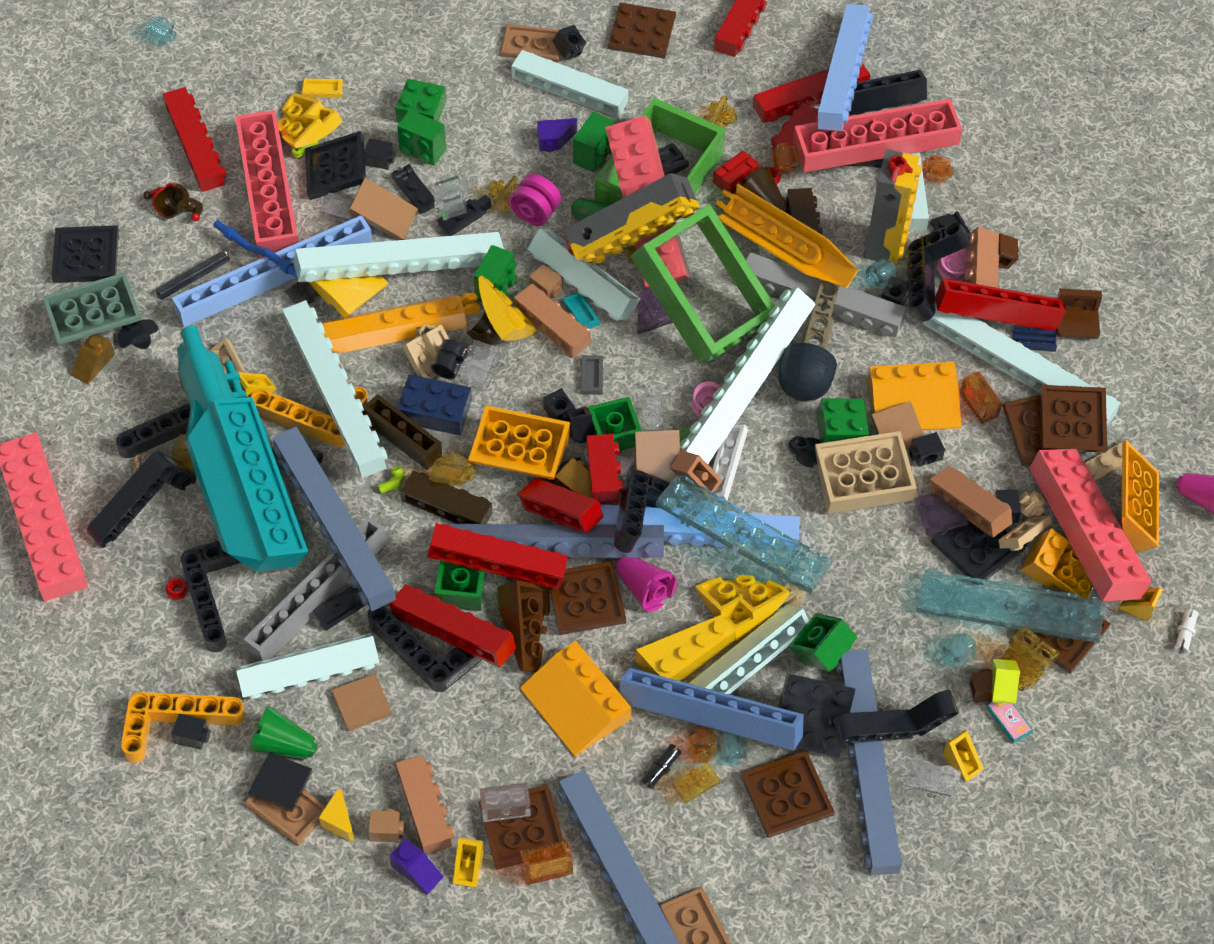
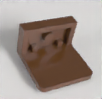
[1057,288,1102,339]

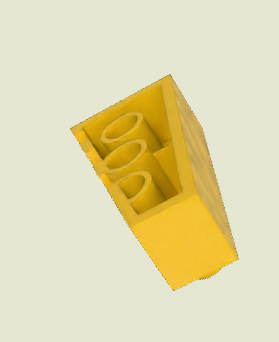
[635,615,736,681]

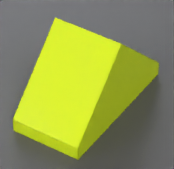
[992,659,1020,704]

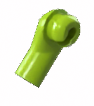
[291,141,319,158]
[378,466,405,494]

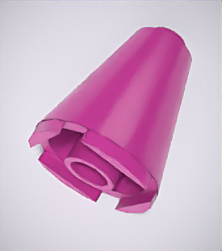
[1176,473,1214,514]
[616,557,677,612]

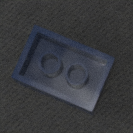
[397,374,472,436]

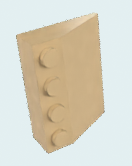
[815,431,917,514]

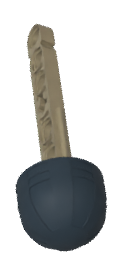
[778,250,846,402]

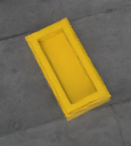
[302,79,343,98]

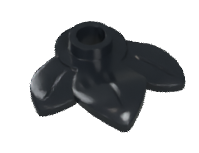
[117,319,159,349]
[788,436,820,468]

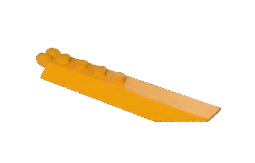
[715,184,858,288]
[321,293,481,353]

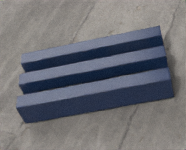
[1013,328,1057,352]

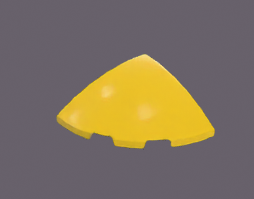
[278,93,343,148]
[309,275,389,319]
[478,275,538,341]
[695,575,790,642]

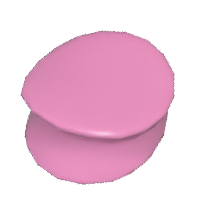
[937,248,967,281]
[692,381,721,418]

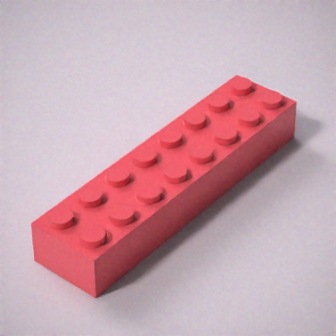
[793,99,962,172]
[235,110,298,257]
[605,115,690,289]
[0,432,88,602]
[1029,449,1152,602]

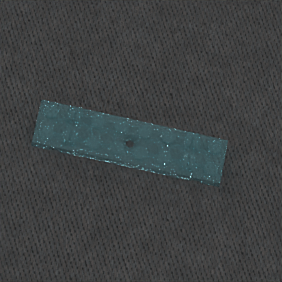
[656,473,833,594]
[917,569,1106,643]

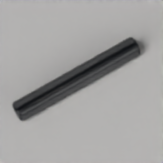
[155,251,230,300]

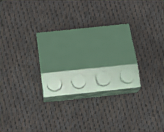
[43,272,142,345]

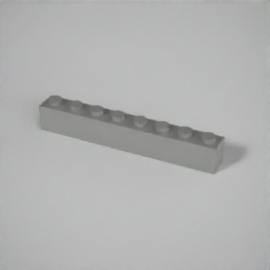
[746,252,907,337]
[243,517,388,661]

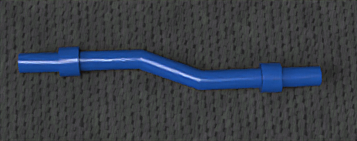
[213,220,298,279]

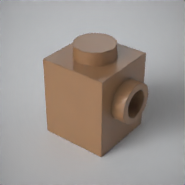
[529,264,562,299]
[368,809,405,843]

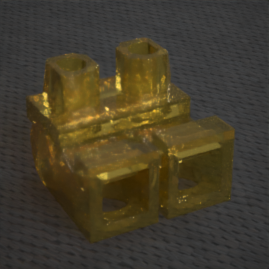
[1001,626,1059,691]

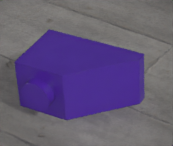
[537,118,577,152]
[390,838,443,895]

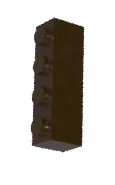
[786,188,823,235]
[363,394,442,470]
[401,470,493,524]

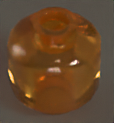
[771,142,800,173]
[922,155,954,183]
[687,727,718,763]

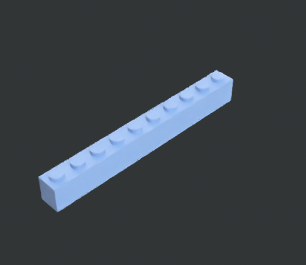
[818,4,873,131]
[172,215,372,327]
[596,504,800,552]

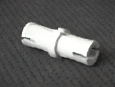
[1174,608,1199,654]

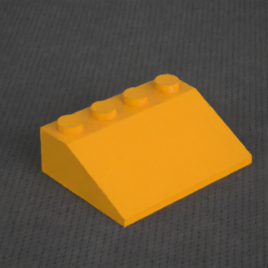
[867,361,962,431]
[468,405,571,480]
[1122,440,1159,552]
[520,641,631,757]

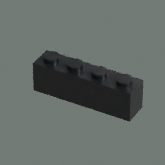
[850,70,927,115]

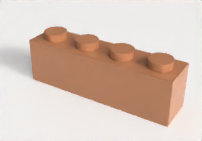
[964,226,999,288]
[514,283,591,358]
[930,466,1012,538]
[396,755,455,855]

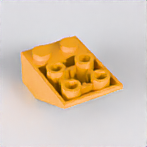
[1020,528,1094,603]

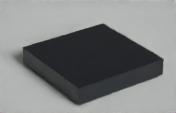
[248,752,313,812]

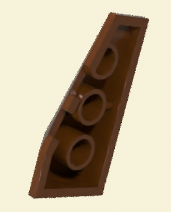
[497,580,550,673]

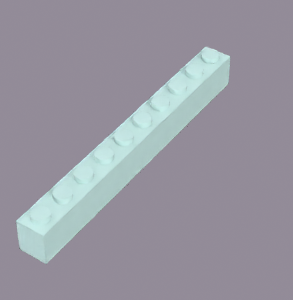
[293,232,504,282]
[680,288,816,464]
[282,300,388,478]
[922,303,1120,426]

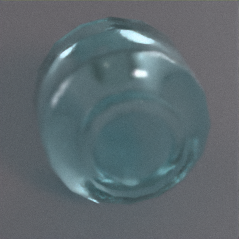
[146,17,177,46]
[865,258,897,289]
[942,633,976,667]
[715,731,748,766]

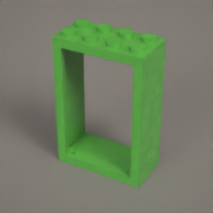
[595,98,725,221]
[630,204,775,363]

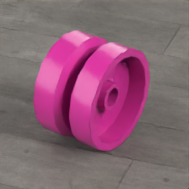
[509,173,561,226]

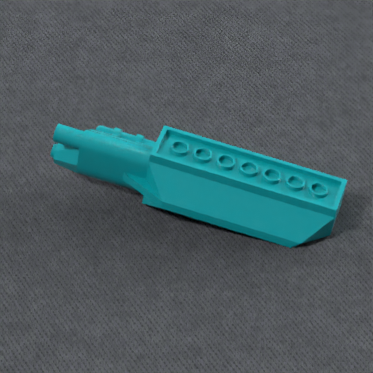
[177,326,308,572]

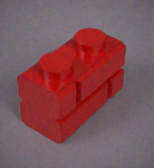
[713,150,759,194]

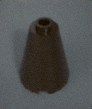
[735,166,789,213]

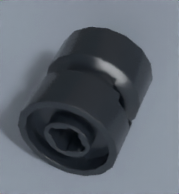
[430,339,468,380]

